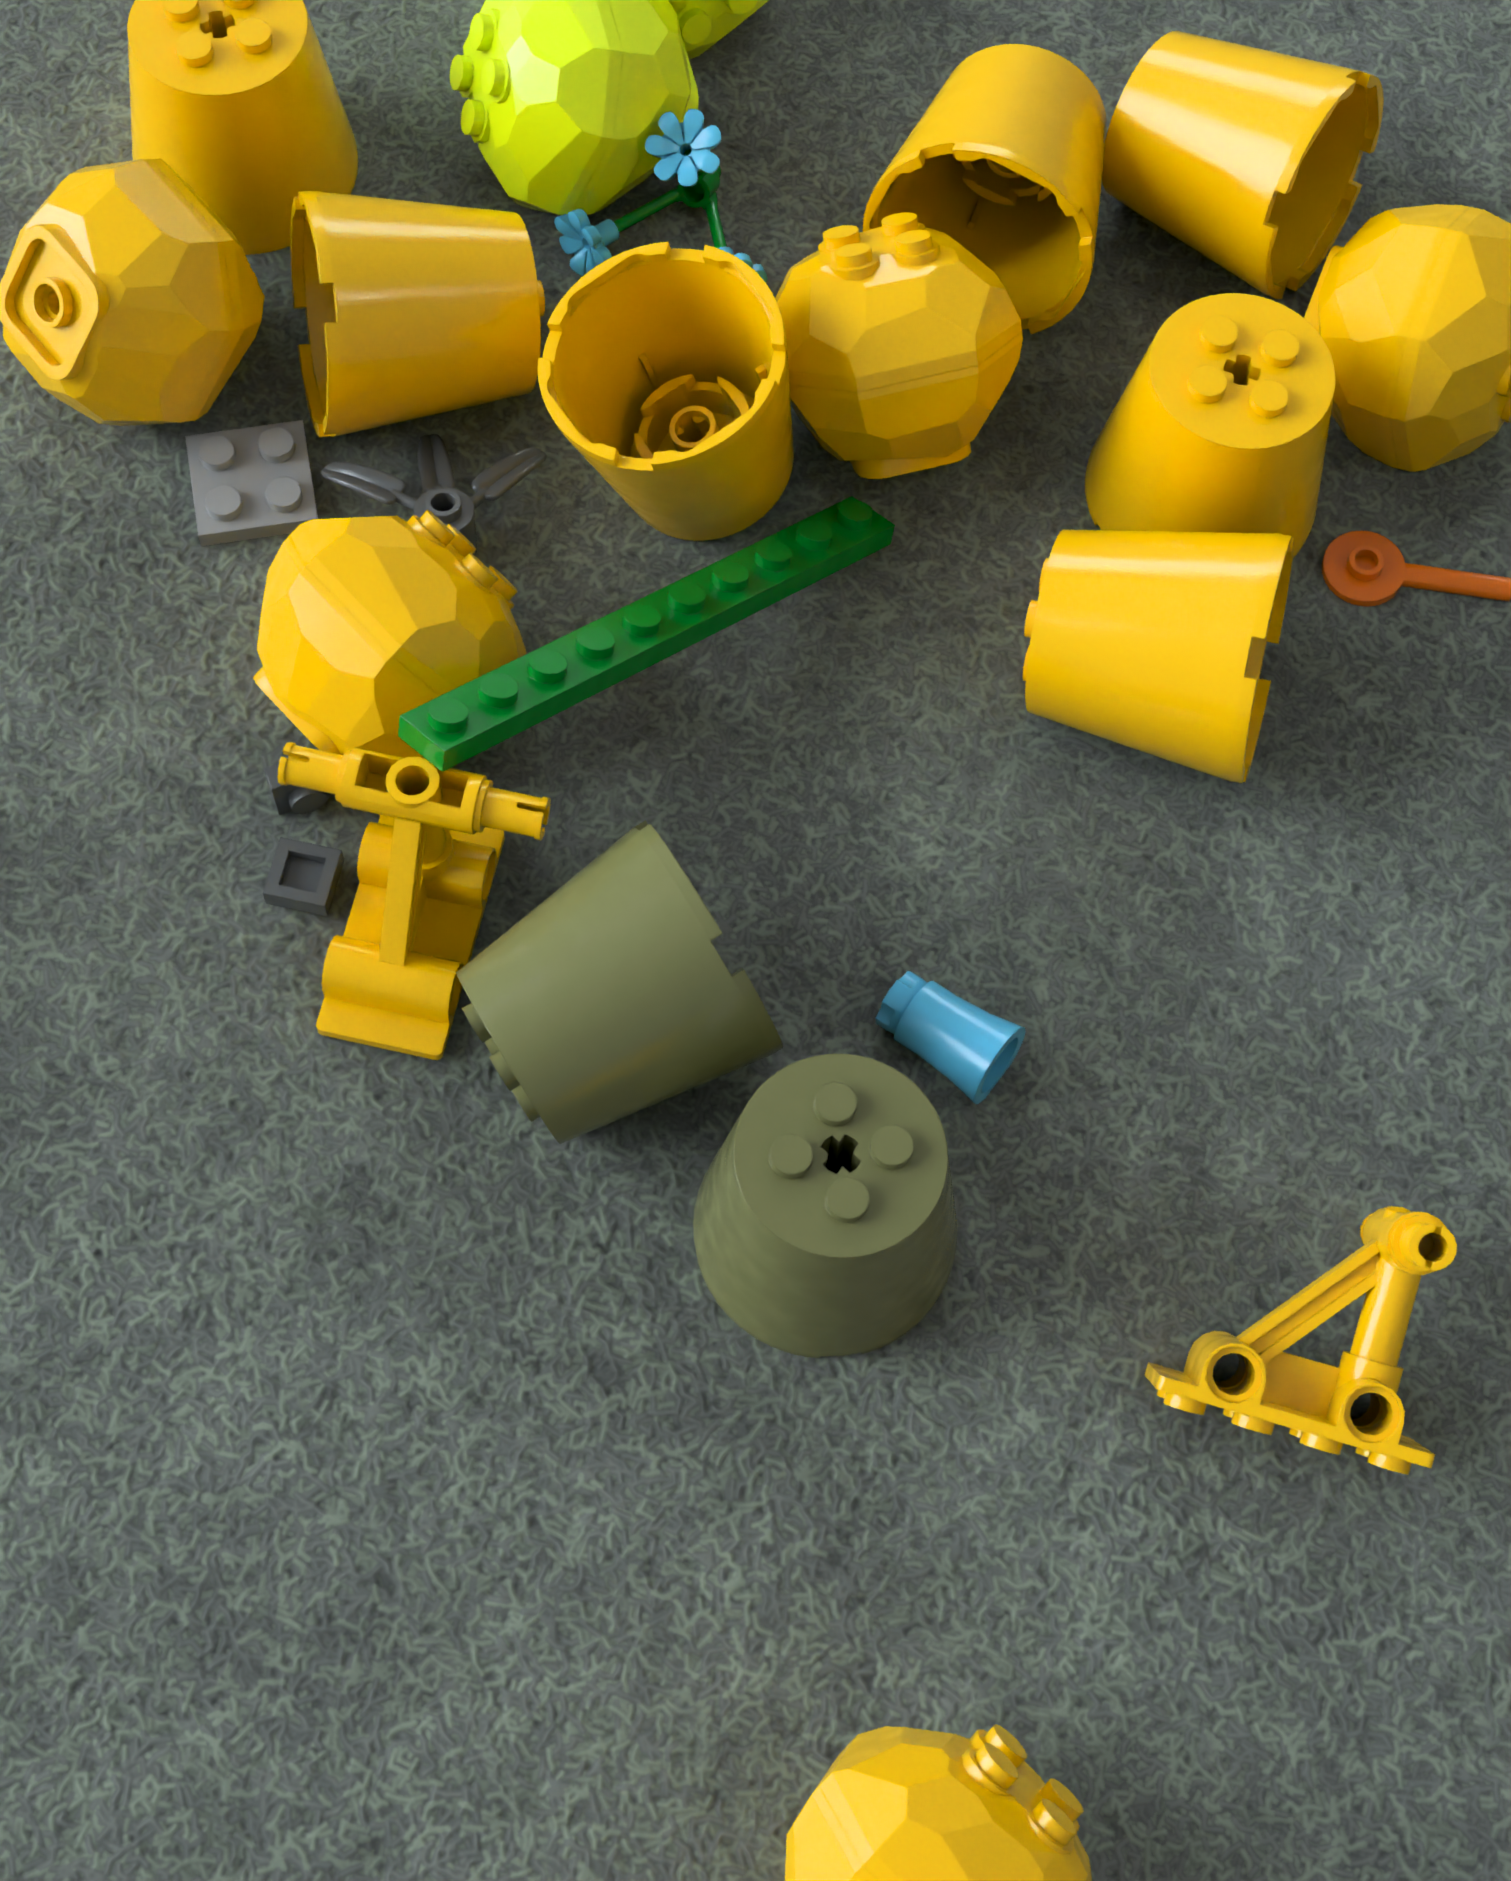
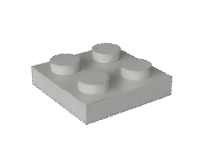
[185,420,319,546]

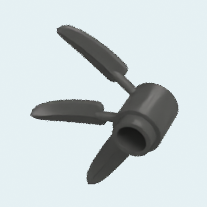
[321,434,547,556]

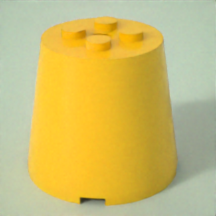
[127,0,358,255]
[1102,31,1384,299]
[863,44,1107,334]
[290,190,545,437]
[537,242,794,541]
[1085,293,1336,558]
[1022,529,1294,783]

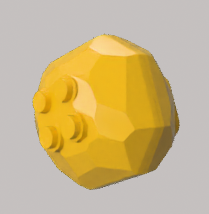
[0,158,265,426]
[1304,204,1511,472]
[775,212,1023,479]
[253,510,526,760]
[785,1724,1092,1881]

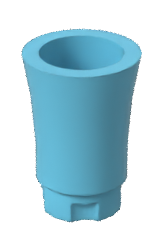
[875,971,1026,1104]

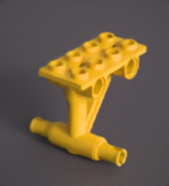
[277,742,551,1060]
[1145,1206,1457,1475]

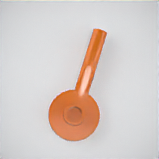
[1322,531,1511,606]

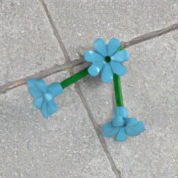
[554,109,768,283]

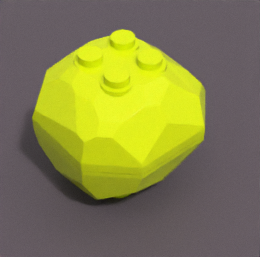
[450,0,699,215]

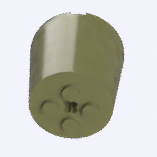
[456,820,783,1144]
[693,1053,958,1358]

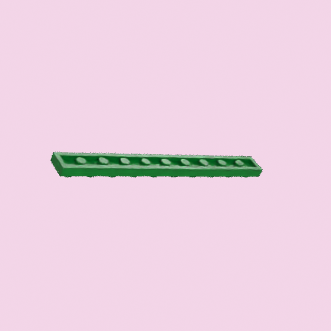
[398,496,895,772]

